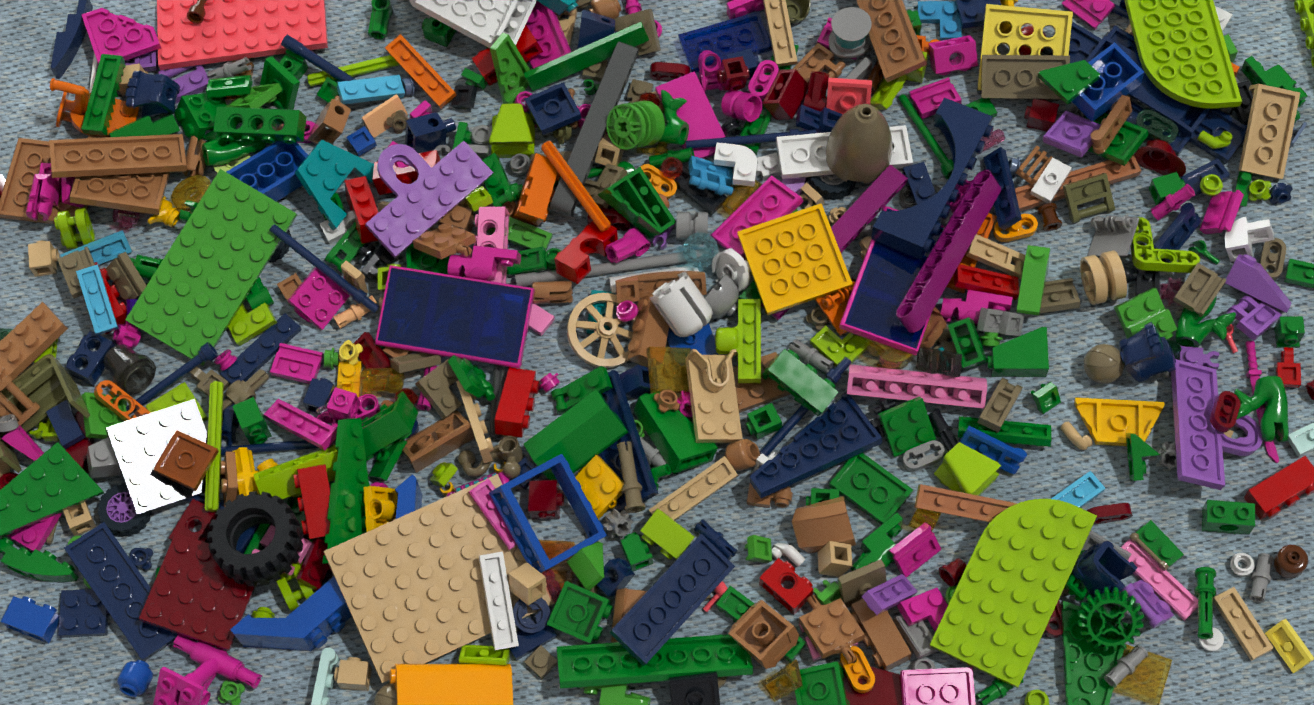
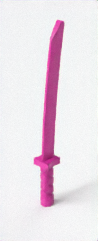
[1245,341,1279,463]

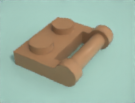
[0,374,40,433]

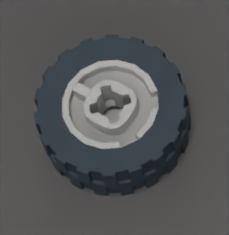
[809,174,856,200]

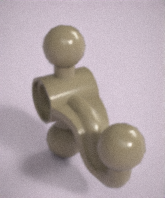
[458,435,524,478]

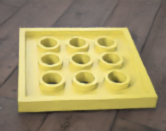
[977,4,1073,91]

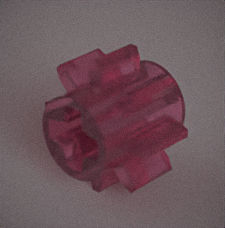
[112,209,139,229]
[1160,277,1184,306]

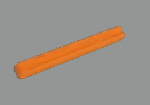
[541,141,611,232]

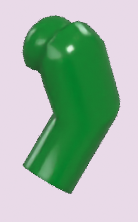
[651,464,671,490]

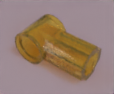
[722,180,762,215]

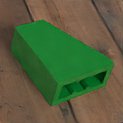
[987,327,1049,377]

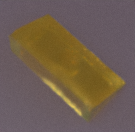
[761,659,802,702]

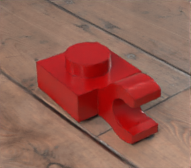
[1275,347,1301,388]

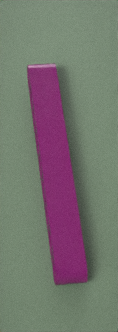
[761,165,908,320]
[896,170,1001,333]

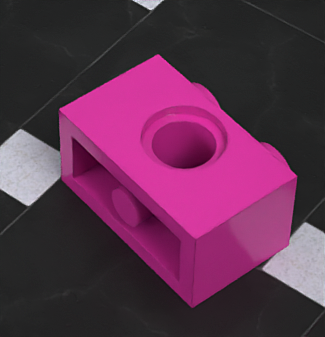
[928,35,978,75]

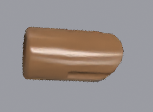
[182,136,206,179]
[532,281,573,304]

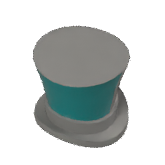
[829,7,872,58]

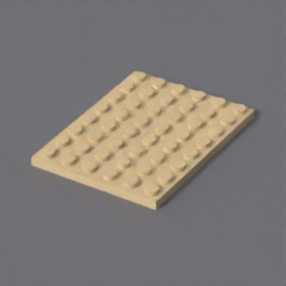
[323,474,555,683]

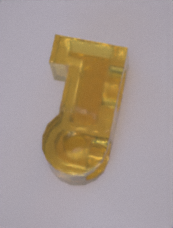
[361,368,405,395]

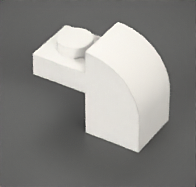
[1225,217,1274,262]

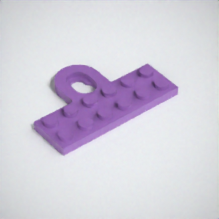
[365,141,493,258]
[1171,359,1263,490]

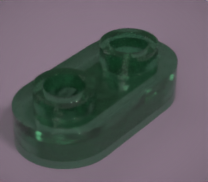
[1136,110,1178,144]

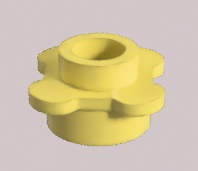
[338,340,363,365]

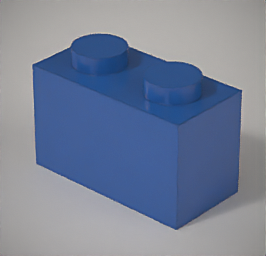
[1,596,59,644]

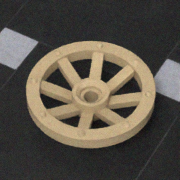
[567,293,636,368]

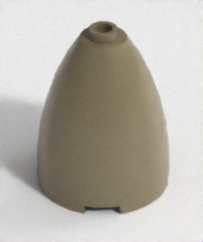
[826,104,892,184]

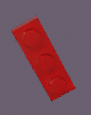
[954,264,1019,300]

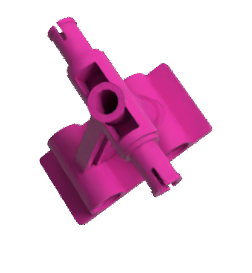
[153,634,262,705]

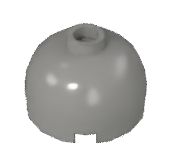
[705,274,739,319]

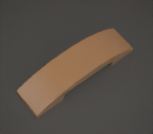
[615,271,707,303]

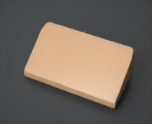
[362,94,408,138]

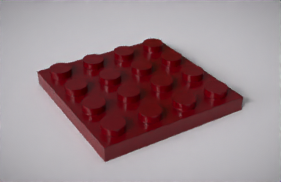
[139,532,257,651]

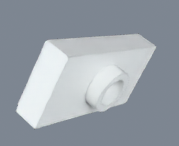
[1030,157,1072,203]

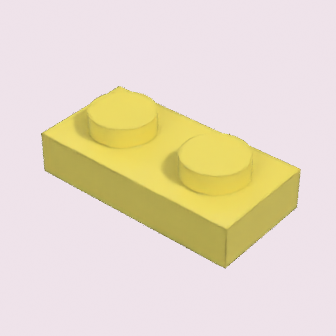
[1265,619,1314,673]

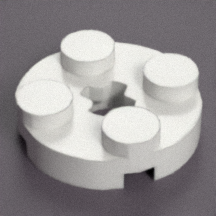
[712,248,751,292]

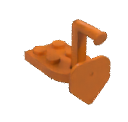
[50,78,140,137]

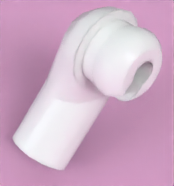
[772,543,805,567]

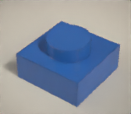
[346,126,377,156]

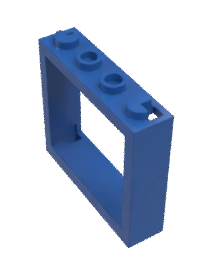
[489,454,607,573]

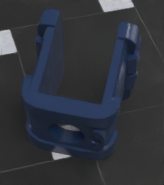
[125,71,180,118]
[1119,322,1176,382]
[1072,541,1137,597]

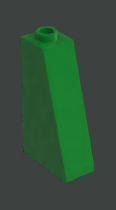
[633,392,718,474]

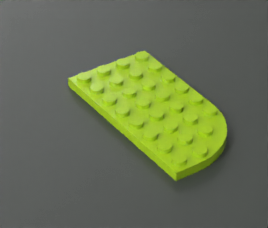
[1124,0,1242,108]
[929,499,1097,688]

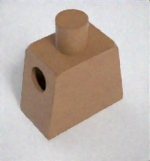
[308,96,351,144]

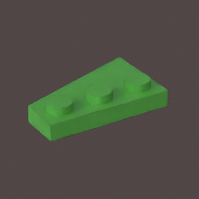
[490,33,530,104]

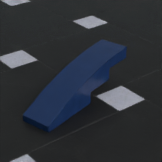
[51,0,93,79]
[796,104,843,133]

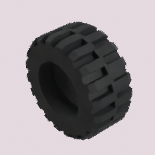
[207,491,303,587]

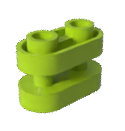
[54,208,95,250]
[276,560,317,611]

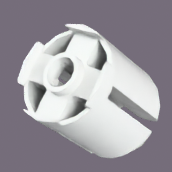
[649,272,713,337]

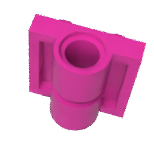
[287,267,350,330]

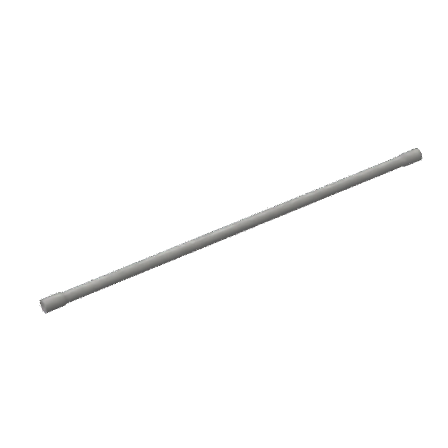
[515,224,874,287]

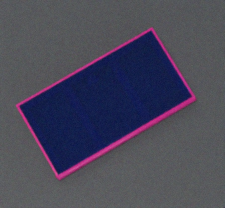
[839,206,946,355]
[375,265,535,369]

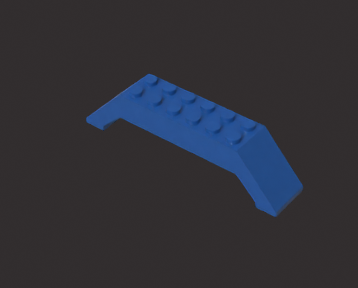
[230,474,422,651]

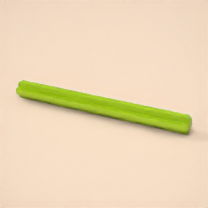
[205,381,224,512]

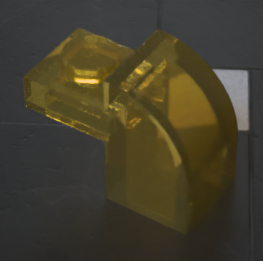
[865,333,916,370]

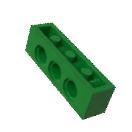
[213,107,307,144]

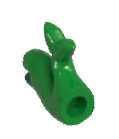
[658,90,689,145]
[202,131,266,166]
[1175,296,1236,347]
[1234,376,1289,442]

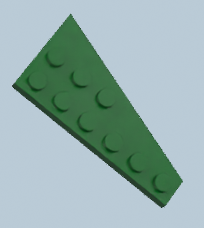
[322,418,369,564]
[0,442,105,536]
[1061,601,1128,705]

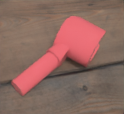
[1226,324,1238,353]
[702,581,728,612]

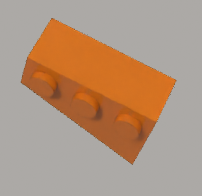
[513,153,560,227]

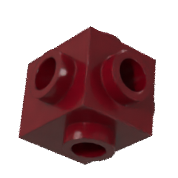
[717,56,749,91]

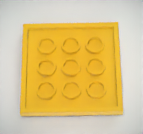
[737,203,853,315]

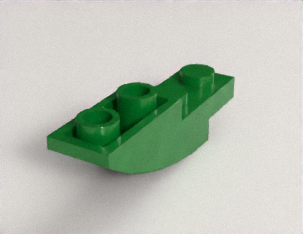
[0,536,79,582]

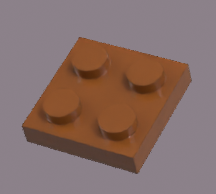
[153,430,219,491]

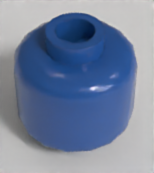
[117,660,153,697]

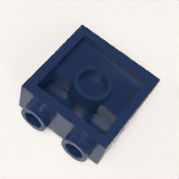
[524,82,582,135]

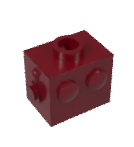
[528,480,564,520]

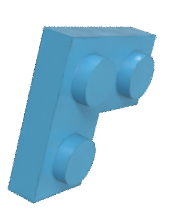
[917,1,962,41]

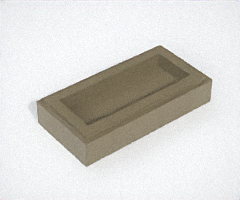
[390,352,441,373]

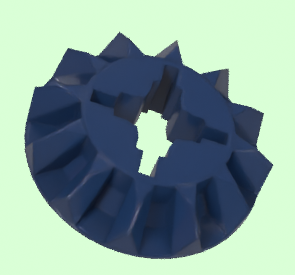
[513,598,550,633]

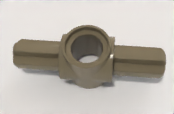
[223,369,269,410]

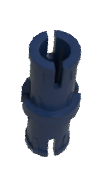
[694,519,738,561]

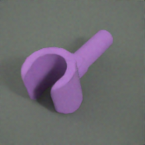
[653,224,675,250]

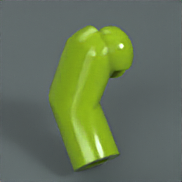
[1197,130,1232,149]

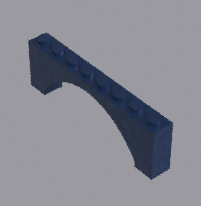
[871,98,994,259]

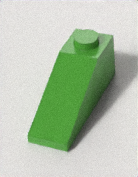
[1017,245,1050,315]

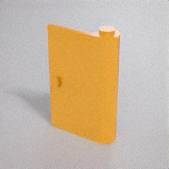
[390,664,513,705]

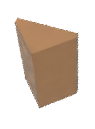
[402,410,475,473]

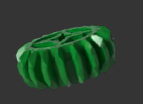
[1077,586,1144,652]

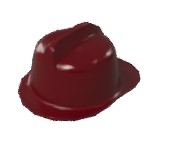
[1135,140,1186,178]

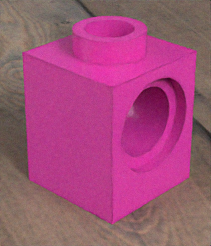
[326,387,361,420]

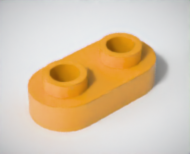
[640,164,677,199]
[993,214,1038,242]
[840,646,875,693]

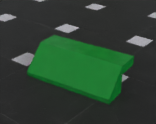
[523,389,628,480]

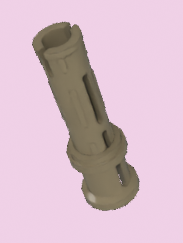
[617,441,646,513]

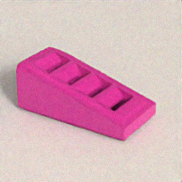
[1,425,44,461]

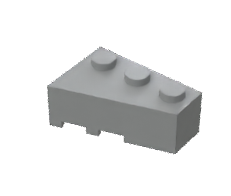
[86,438,121,478]

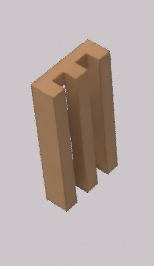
[1016,145,1054,186]

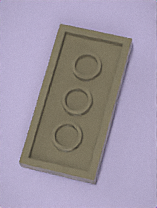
[981,55,1070,100]

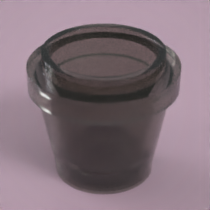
[103,344,156,396]

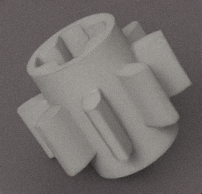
[1158,442,1177,471]
[603,509,633,539]

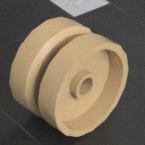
[1080,250,1127,305]

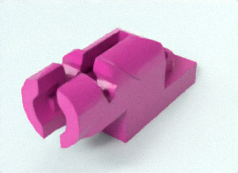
[26,163,61,221]
[448,245,521,281]
[941,290,1013,326]

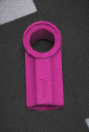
[605,228,651,263]

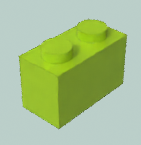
[640,508,695,560]

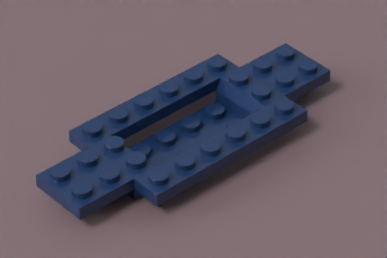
[1043,22,1247,164]

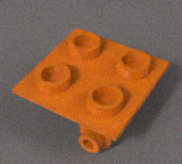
[815,281,855,336]

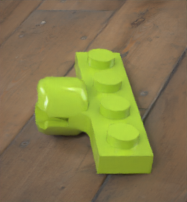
[715,299,761,383]

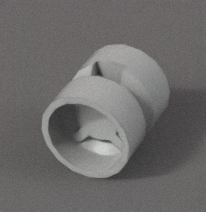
[676,212,708,241]

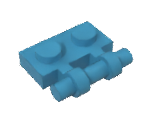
[688,155,733,196]

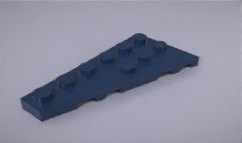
[750,391,882,498]

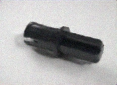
[928,410,958,452]

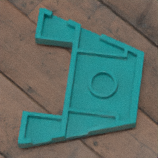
[295,140,374,230]

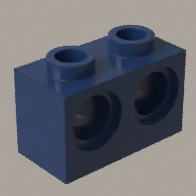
[66,331,118,387]

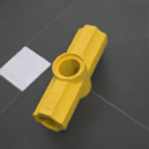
[232,447,259,496]

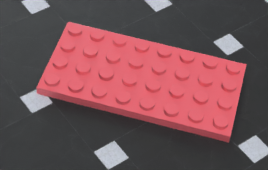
[157,0,328,70]

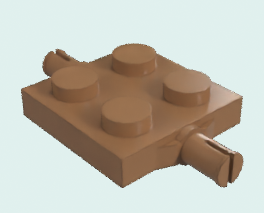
[413,223,476,259]
[799,595,865,664]

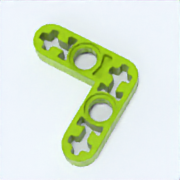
[1130,217,1200,273]

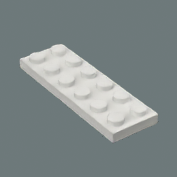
[776,125,913,179]

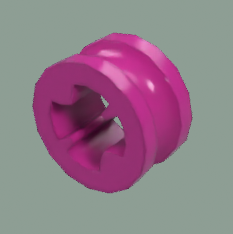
[214,349,237,371]

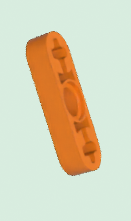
[94,380,151,421]

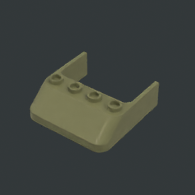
[0,354,90,473]

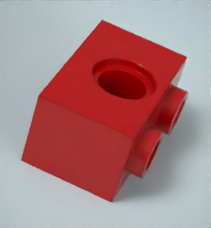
[759,558,814,615]

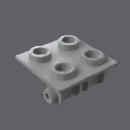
[1087,215,1140,257]

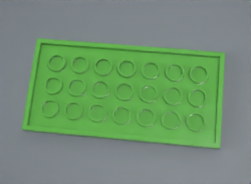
[125,169,297,366]

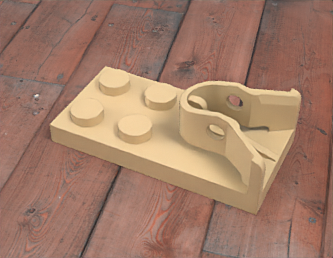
[1238,84,1300,180]
[685,349,743,443]

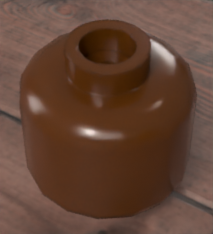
[1274,544,1308,579]

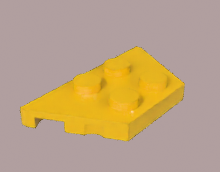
[1074,398,1165,446]

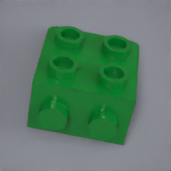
[175,93,227,142]

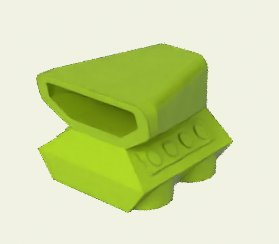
[489,103,535,158]
[934,442,1001,496]

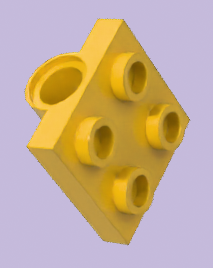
[363,486,398,532]

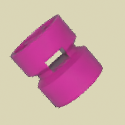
[721,90,762,122]

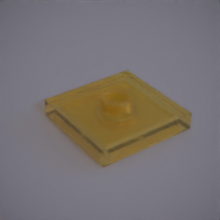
[646,346,691,394]
[1113,644,1172,705]

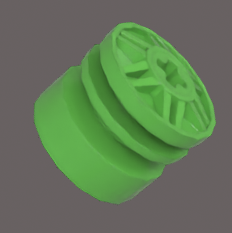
[606,100,665,150]

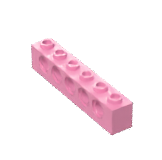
[469,207,509,342]
[847,364,987,408]

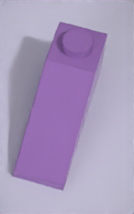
[1225,254,1292,313]

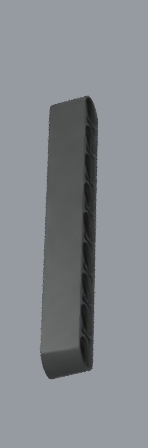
[549,41,639,217]

